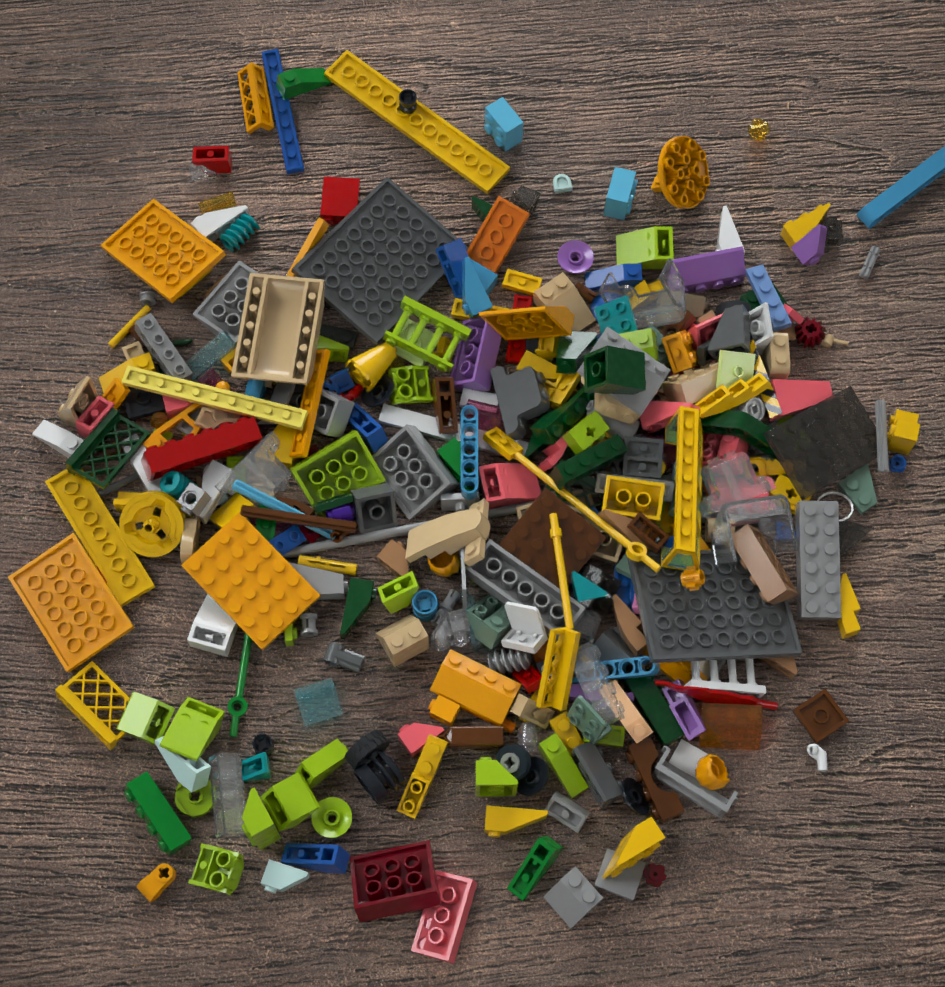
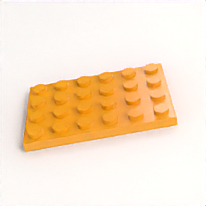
[100,199,226,303]
[181,512,321,651]
[8,533,135,673]

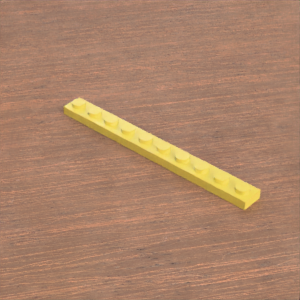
[121,365,308,430]

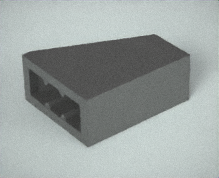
[708,304,750,360]

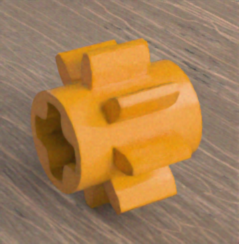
[681,565,705,591]

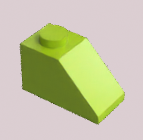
[377,571,419,614]

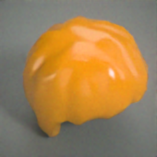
[427,550,461,577]
[695,754,730,791]

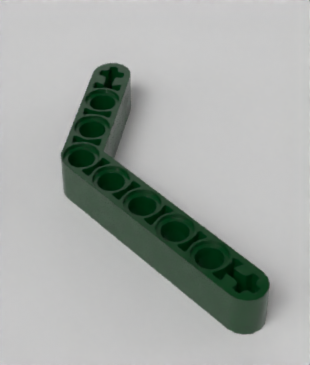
[640,410,794,461]

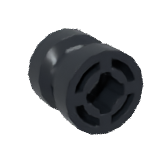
[399,89,417,114]
[252,733,274,757]

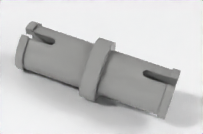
[431,589,461,629]

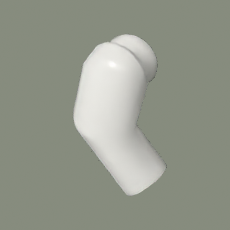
[807,744,828,772]

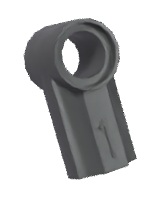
[322,642,365,673]

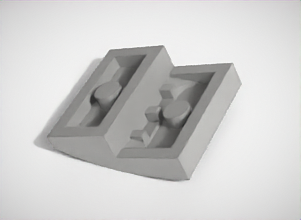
[594,848,646,901]

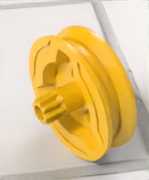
[119,491,186,557]

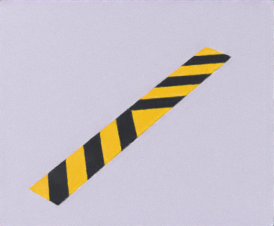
[750,332,782,418]

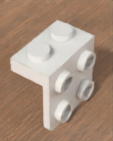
[501,602,548,654]

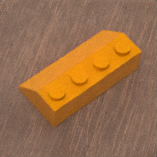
[430,649,522,726]

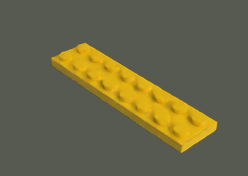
[45,468,155,607]

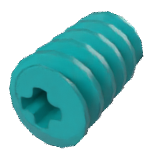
[220,214,260,252]
[160,471,199,503]

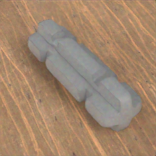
[859,246,880,279]

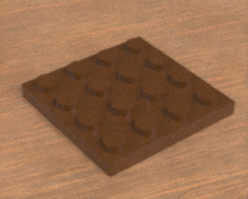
[499,488,607,589]

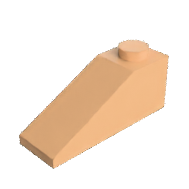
[599,679,653,743]

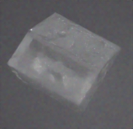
[431,609,470,651]

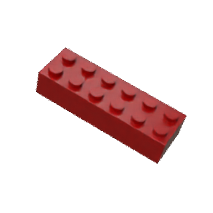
[141,416,262,482]

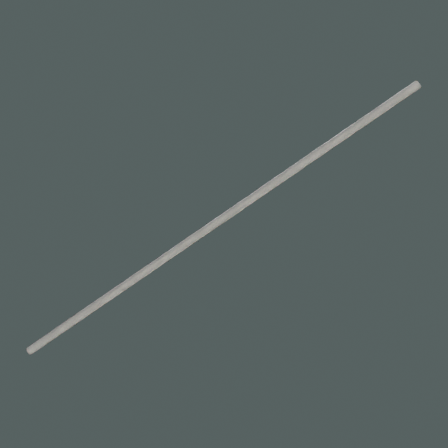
[283,455,775,558]

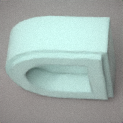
[553,174,573,194]

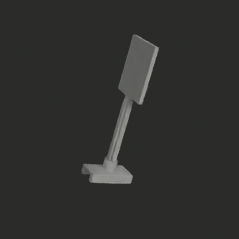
[441,492,480,609]

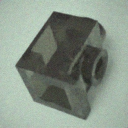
[822,217,844,246]

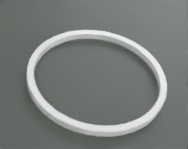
[817,492,853,522]

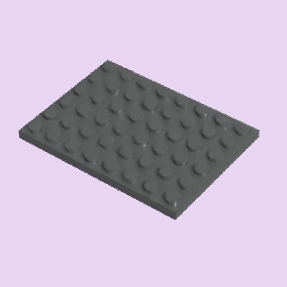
[291,177,469,345]
[627,548,802,663]

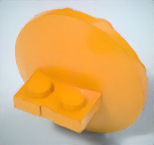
[651,136,710,209]

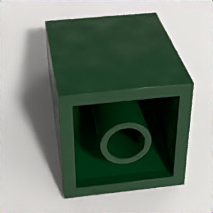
[584,345,646,395]

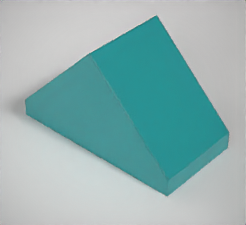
[570,571,608,602]
[238,752,271,782]

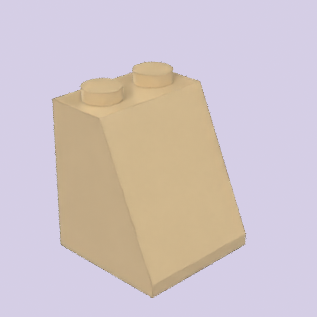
[375,615,429,667]

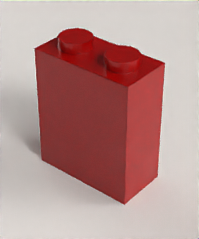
[320,177,361,226]

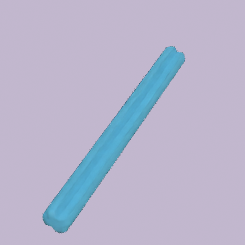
[232,480,336,540]

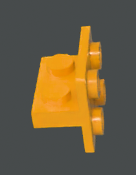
[661,330,697,374]

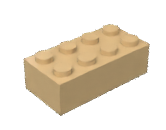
[662,359,719,404]

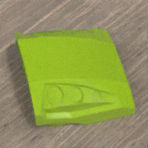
[388,365,433,405]
[188,843,244,895]

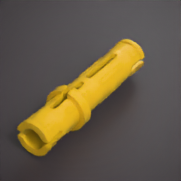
[298,555,357,576]

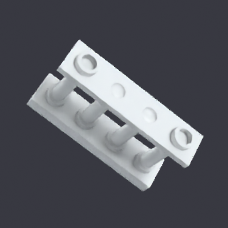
[684,658,766,698]

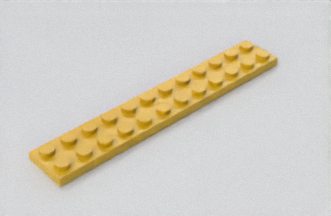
[324,50,510,195]

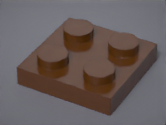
[792,688,849,744]

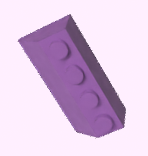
[667,246,746,293]
[450,316,502,392]

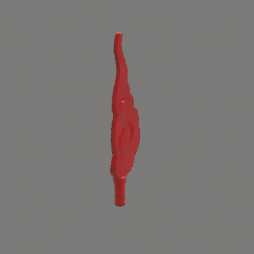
[655,681,778,710]

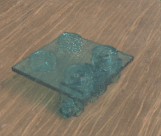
[294,677,343,727]

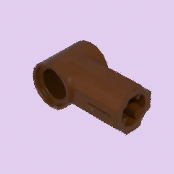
[663,309,697,337]

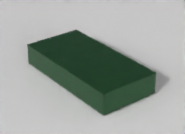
[313,493,354,513]

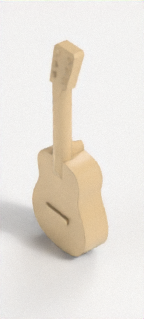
[180,476,203,564]

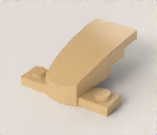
[405,499,490,567]

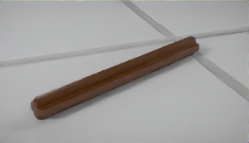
[240,505,357,533]

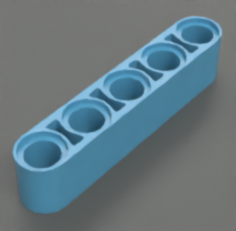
[461,405,478,500]
[571,656,660,684]

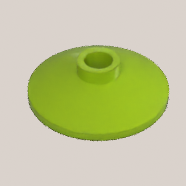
[311,797,352,838]

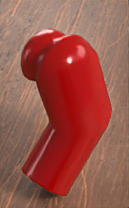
[339,384,363,401]

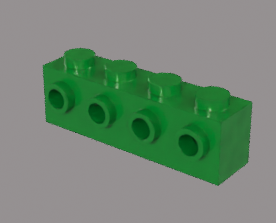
[124,771,192,857]

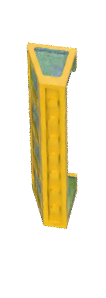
[661,406,703,570]

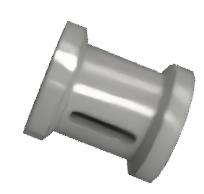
[300,613,318,637]

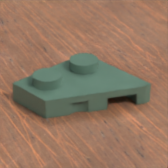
[837,463,877,515]

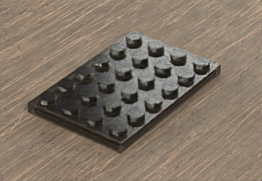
[763,386,890,500]

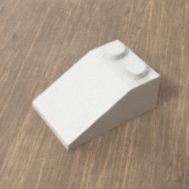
[749,302,774,355]

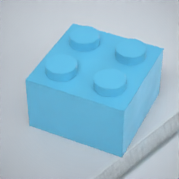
[484,97,524,152]
[603,167,638,220]

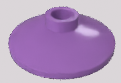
[557,240,594,274]

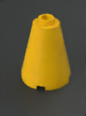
[345,342,397,392]

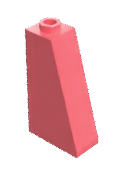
[767,379,833,422]

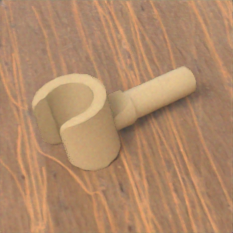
[821,334,849,348]

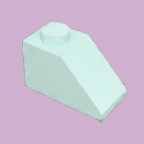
[261,859,310,894]

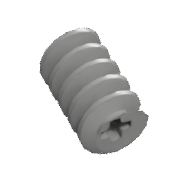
[488,648,531,674]

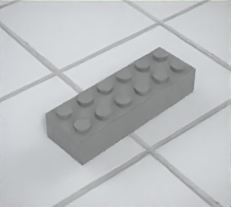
[795,501,841,621]
[466,539,586,642]

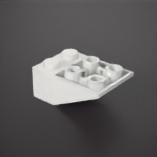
[187,594,238,657]

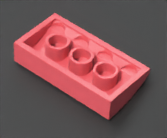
[411,870,478,964]

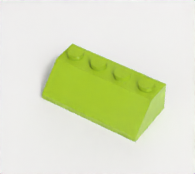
[241,787,281,850]

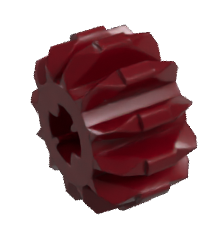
[795,316,826,348]

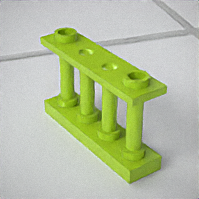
[383,296,472,373]

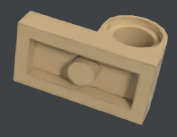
[509,693,555,729]

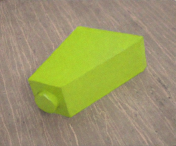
[295,738,348,790]

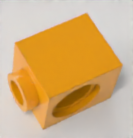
[428,695,460,727]

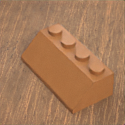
[729,524,799,605]

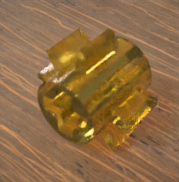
[748,118,770,141]

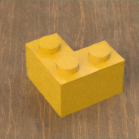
[887,409,920,455]

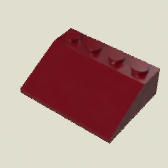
[350,840,441,922]

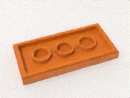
[467,196,531,274]

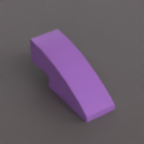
[662,679,706,741]

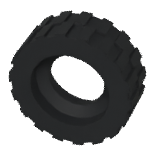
[344,729,390,770]

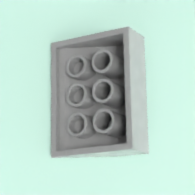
[192,261,259,349]
[577,327,670,416]
[372,424,459,520]

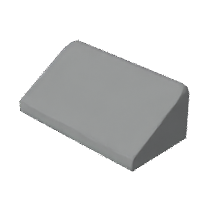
[544,791,590,833]

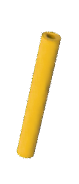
[108,305,151,348]

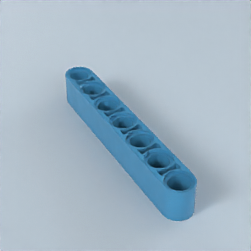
[856,146,945,229]

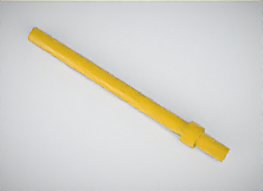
[549,513,574,630]

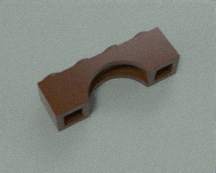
[625,737,685,824]

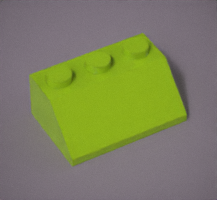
[475,757,518,797]

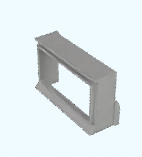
[651,746,738,819]

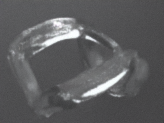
[189,161,217,184]

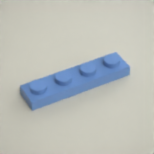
[745,264,792,332]

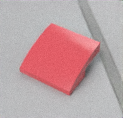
[537,431,568,472]

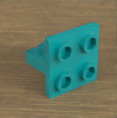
[595,296,638,335]

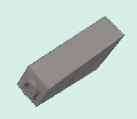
[289,562,348,600]

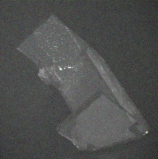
[598,259,686,330]
[711,494,798,565]

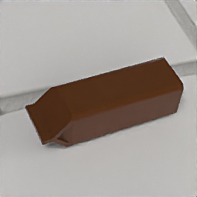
[438,726,503,749]

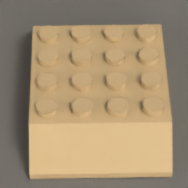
[231,273,325,385]

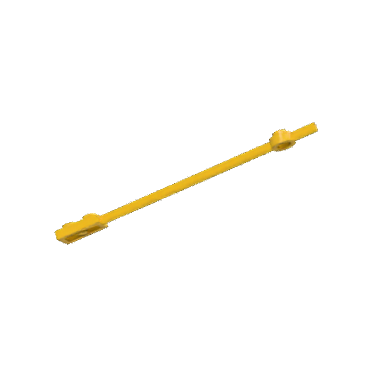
[482,427,661,573]

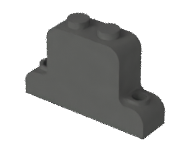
[490,366,550,441]

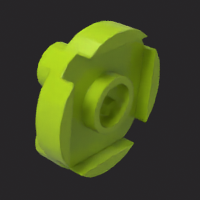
[175,780,217,818]

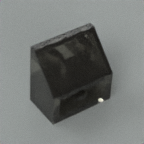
[568,564,622,617]

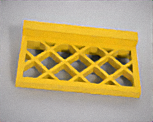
[55,661,130,751]

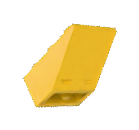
[602,816,666,879]

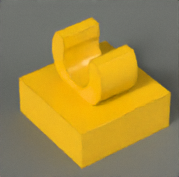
[432,336,453,362]

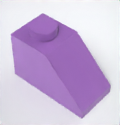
[791,224,827,266]

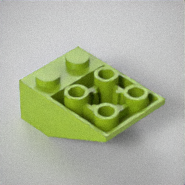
[616,226,674,269]
[159,697,225,761]

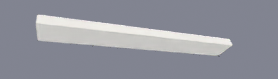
[378,404,529,460]

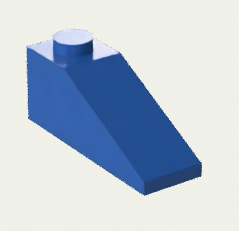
[435,238,468,299]
[585,263,642,291]
[348,401,389,453]
[281,843,350,874]

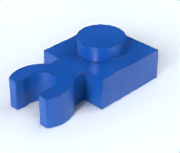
[323,368,355,394]

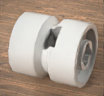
[729,397,765,420]

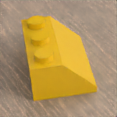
[601,475,665,526]

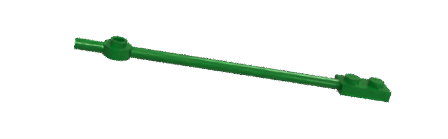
[227,504,276,738]

